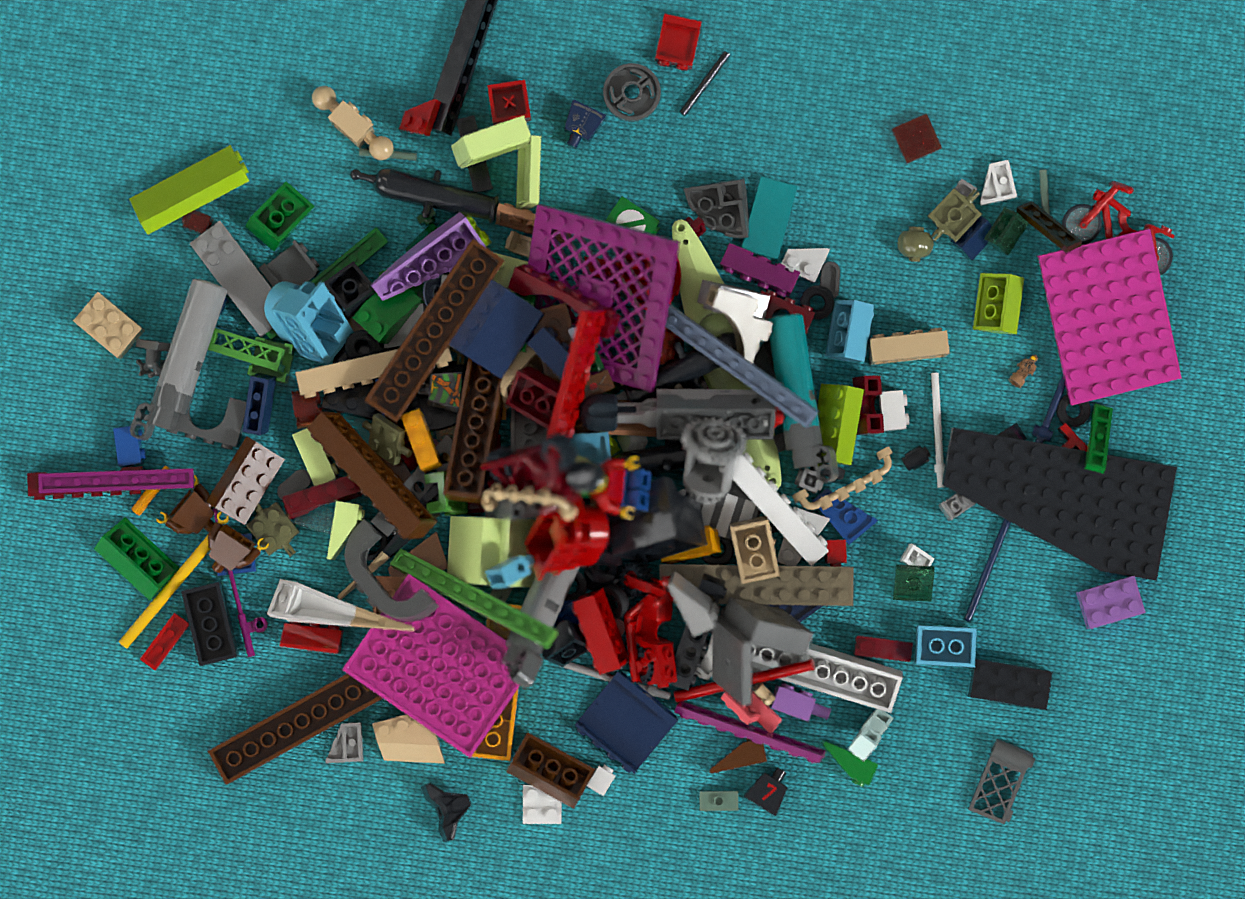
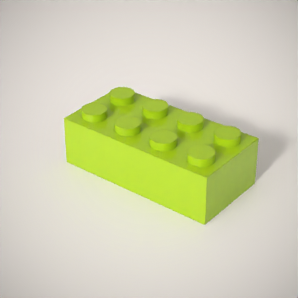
[817,383,864,465]

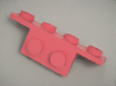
[721,689,782,733]

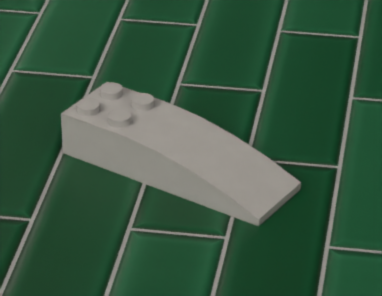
[189,221,272,337]

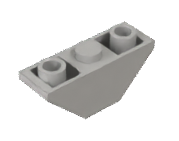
[938,493,976,521]

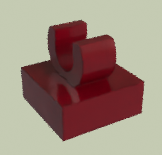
[684,216,706,237]

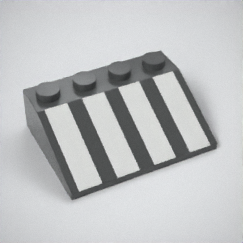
[684,479,759,541]

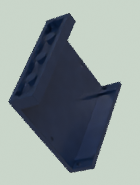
[575,669,679,774]

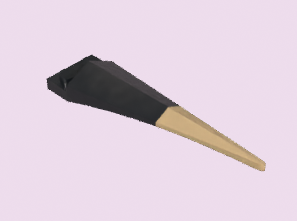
[337,484,441,600]

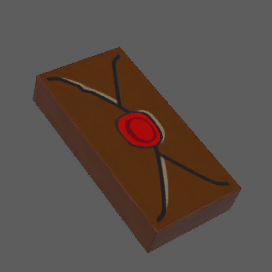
[581,369,615,402]

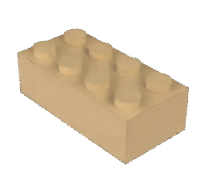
[867,328,950,365]

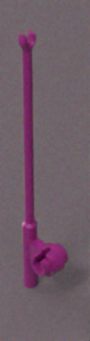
[212,508,268,657]

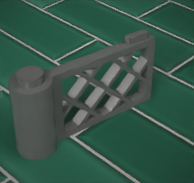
[968,738,1035,824]

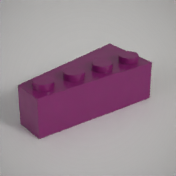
[720,243,800,298]

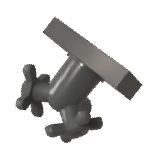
[136,339,171,378]

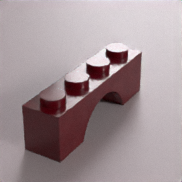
[282,476,362,520]

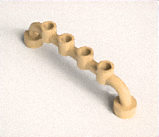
[792,446,893,510]
[481,484,577,520]

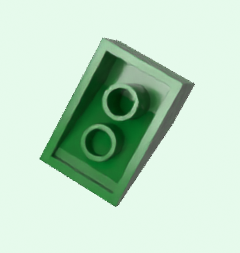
[245,181,315,251]
[353,288,423,344]
[821,740,879,788]

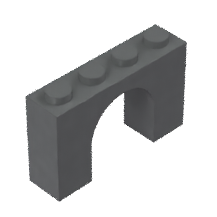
[166,388,247,450]

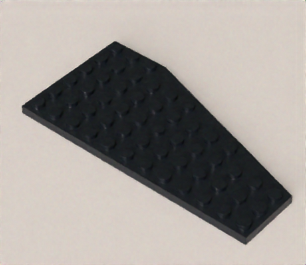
[942,428,1177,581]

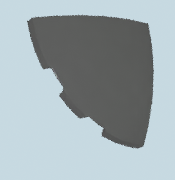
[684,178,749,238]

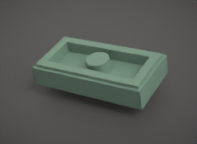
[699,791,738,811]

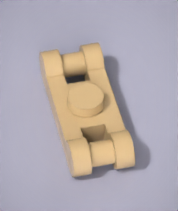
[751,683,775,706]

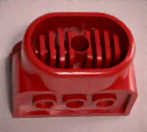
[524,497,609,581]

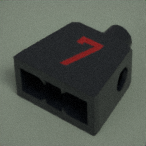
[744,767,788,816]

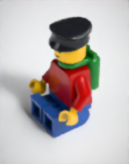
[567,456,651,519]

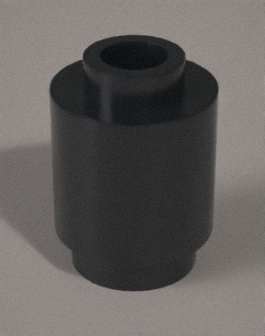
[901,445,931,471]

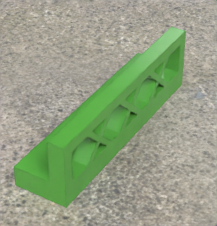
[208,328,286,373]

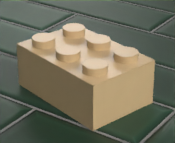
[73,292,145,360]

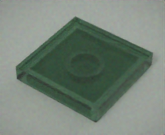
[893,565,935,602]

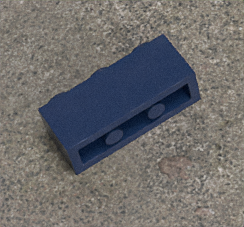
[527,326,571,380]
[242,373,277,436]

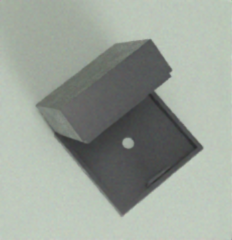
[712,597,814,706]

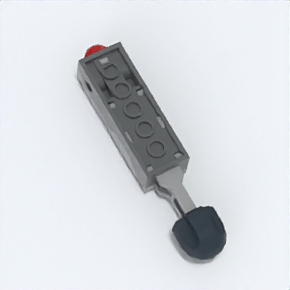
[579,389,784,439]

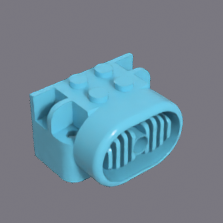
[264,281,354,365]

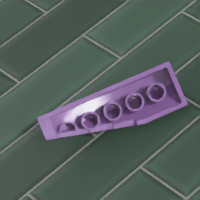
[371,212,486,301]

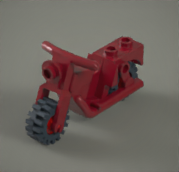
[480,433,580,515]

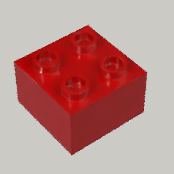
[487,80,531,126]

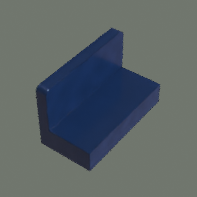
[951,216,997,260]

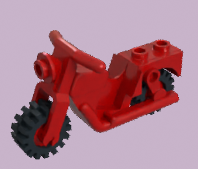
[618,562,677,688]

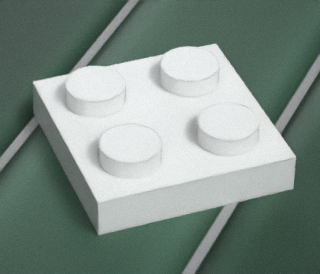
[523,785,562,824]

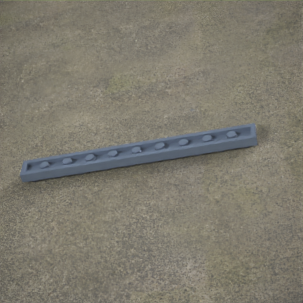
[665,304,819,428]

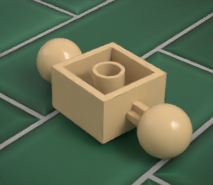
[312,86,394,160]

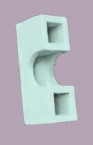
[848,709,893,761]

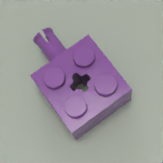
[769,683,831,721]

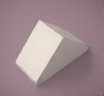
[899,543,935,575]

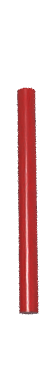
[674,659,815,702]

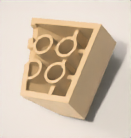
[372,714,445,764]

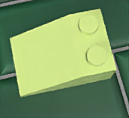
[327,501,365,560]

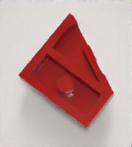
[399,99,441,136]

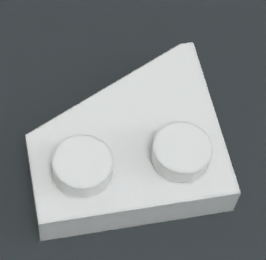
[980,160,1017,206]
[781,248,830,283]

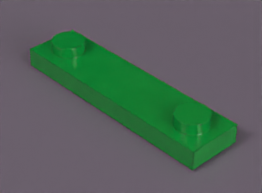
[1085,403,1113,473]

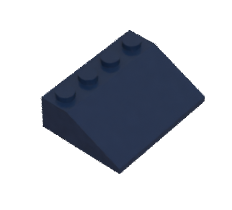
[449,280,544,379]

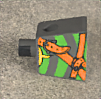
[418,372,462,413]

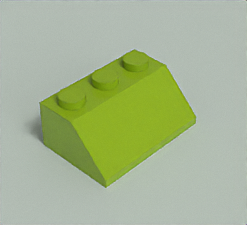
[973,273,1024,335]

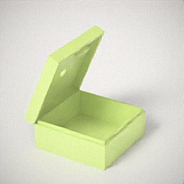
[451,116,541,210]
[447,516,536,587]

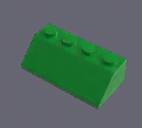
[94,517,180,600]

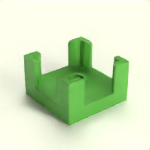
[247,337,295,384]
[424,471,468,517]

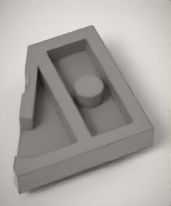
[326,722,364,763]

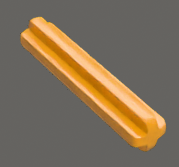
[131,466,170,516]

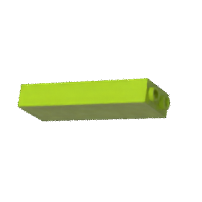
[129,145,249,235]

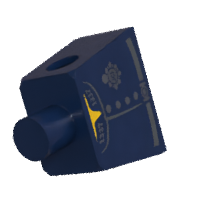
[564,99,606,149]

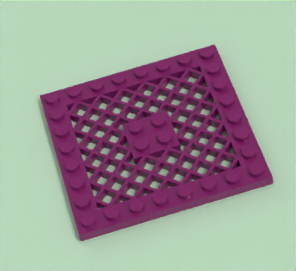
[528,204,680,392]

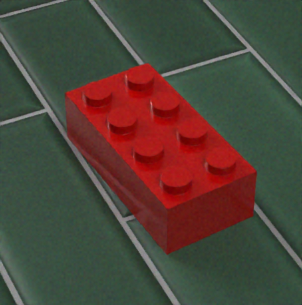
[572,588,629,675]

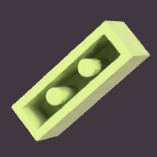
[292,428,339,486]

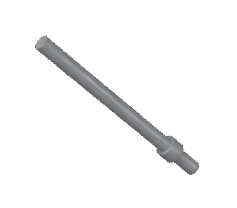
[559,662,671,700]

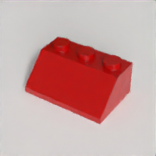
[279,622,344,654]

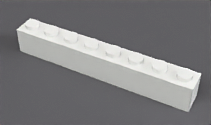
[720,452,829,566]

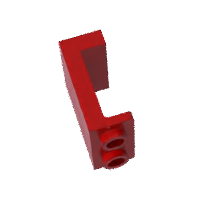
[655,14,702,71]

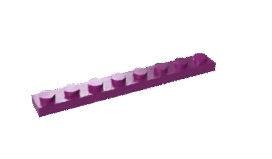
[38,468,194,493]
[674,701,826,763]

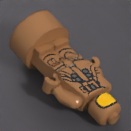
[1008,354,1038,388]

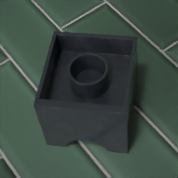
[605,477,708,564]

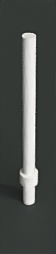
[931,373,945,488]

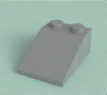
[668,571,720,636]

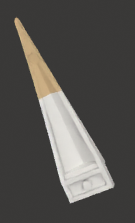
[267,579,415,631]

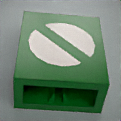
[605,196,661,235]

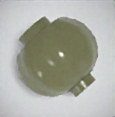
[897,227,934,262]

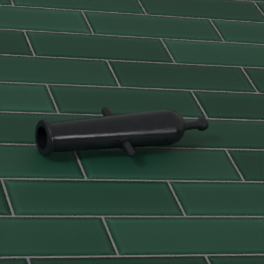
[350,168,499,224]
[623,332,737,403]
[612,443,706,478]

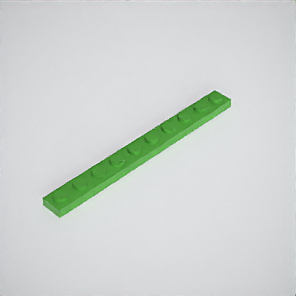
[390,548,558,649]

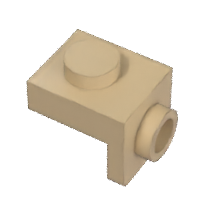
[505,231,532,258]

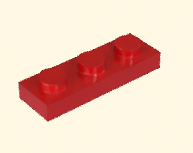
[140,613,189,671]

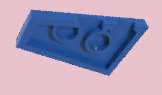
[812,489,879,545]

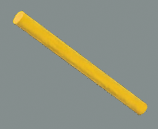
[119,535,210,649]

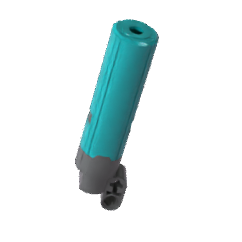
[768,314,838,482]

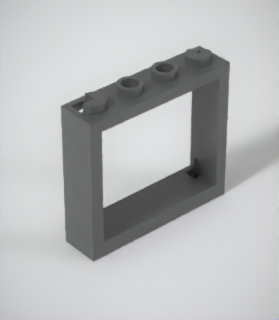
[485,495,583,520]

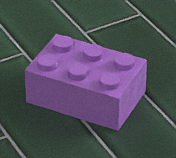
[1076,576,1146,629]

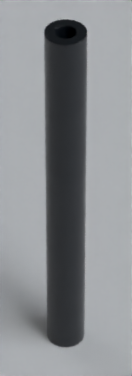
[679,51,730,116]

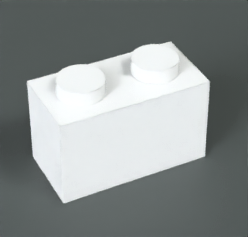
[878,390,909,431]

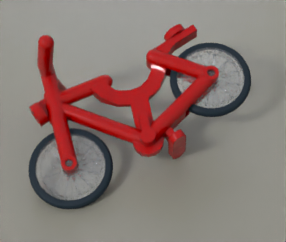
[1062,181,1175,275]

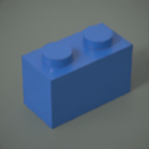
[113,426,146,467]

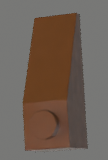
[709,738,767,774]

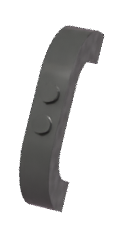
[345,519,439,622]

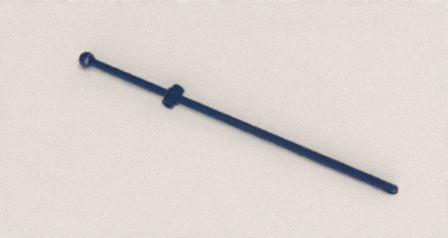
[965,374,1066,622]

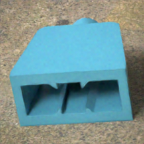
[485,554,535,589]

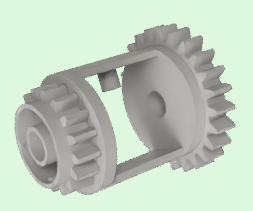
[682,417,747,504]

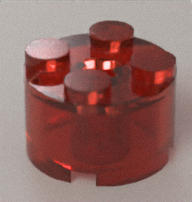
[291,390,322,429]

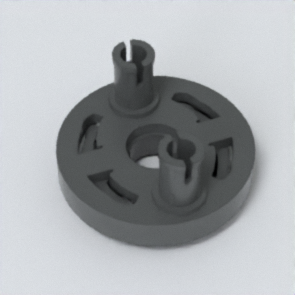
[603,63,661,122]

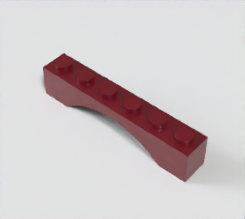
[508,264,621,339]
[27,466,145,500]

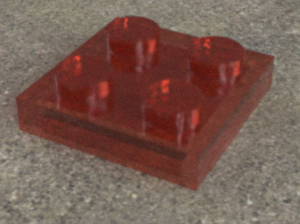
[891,113,942,164]

